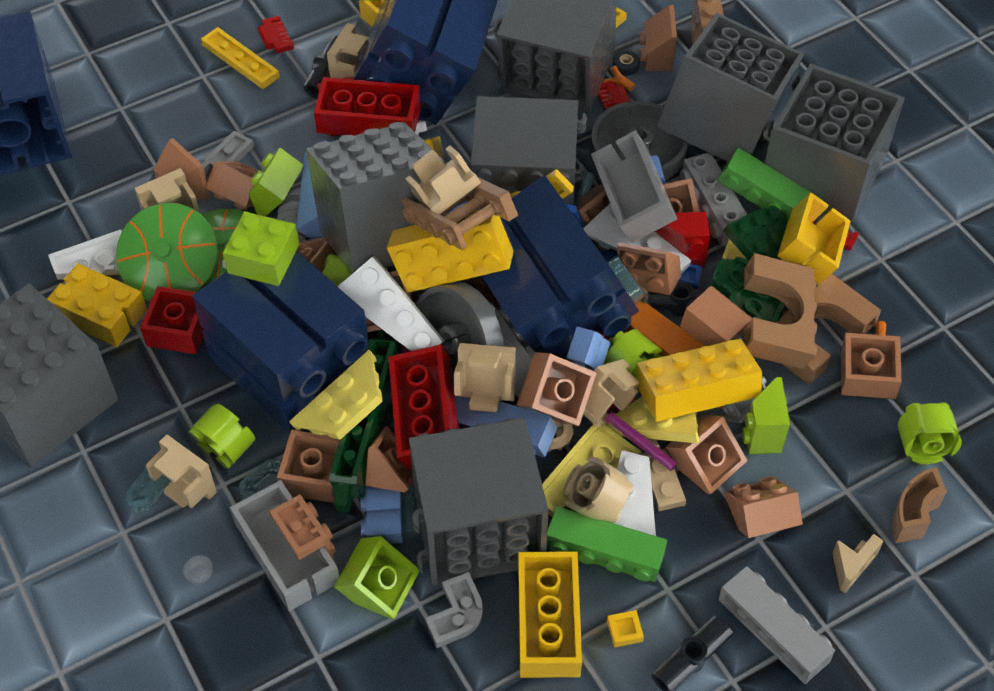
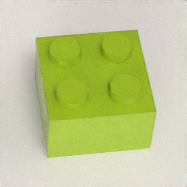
[223,211,299,286]

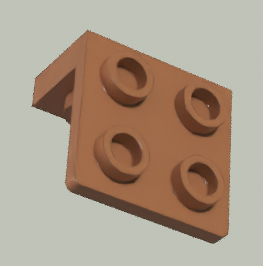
[269,494,336,561]

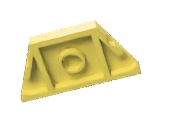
[289,350,383,440]
[605,397,699,444]

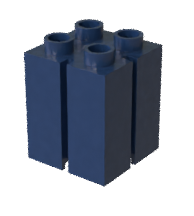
[353,0,498,125]
[0,11,72,176]
[482,175,639,361]
[192,251,368,435]

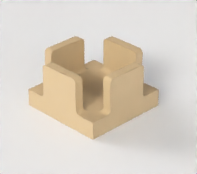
[327,23,369,79]
[405,145,481,214]
[134,168,199,212]
[454,343,516,412]
[583,359,639,427]
[146,435,217,508]

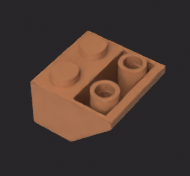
[617,243,681,295]
[724,476,803,538]

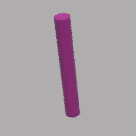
[605,412,677,471]

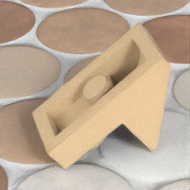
[833,534,883,593]

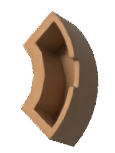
[892,467,947,543]

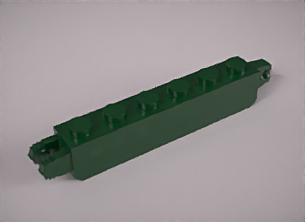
[330,329,403,513]

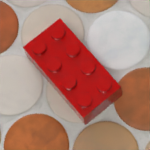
[314,77,421,136]
[388,344,459,470]

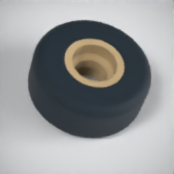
[612,50,640,76]

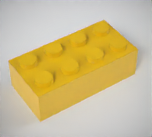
[387,209,514,293]
[637,338,762,422]
[518,552,582,678]

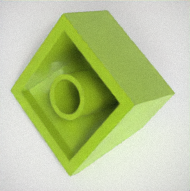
[248,148,304,217]
[742,377,790,454]
[334,536,420,619]

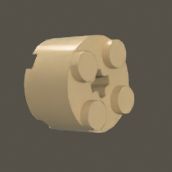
[564,457,633,523]

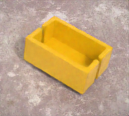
[778,192,851,285]
[47,263,147,347]

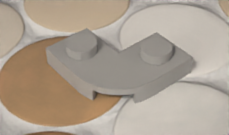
[425,572,483,648]

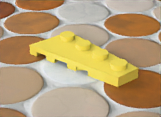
[542,424,641,517]

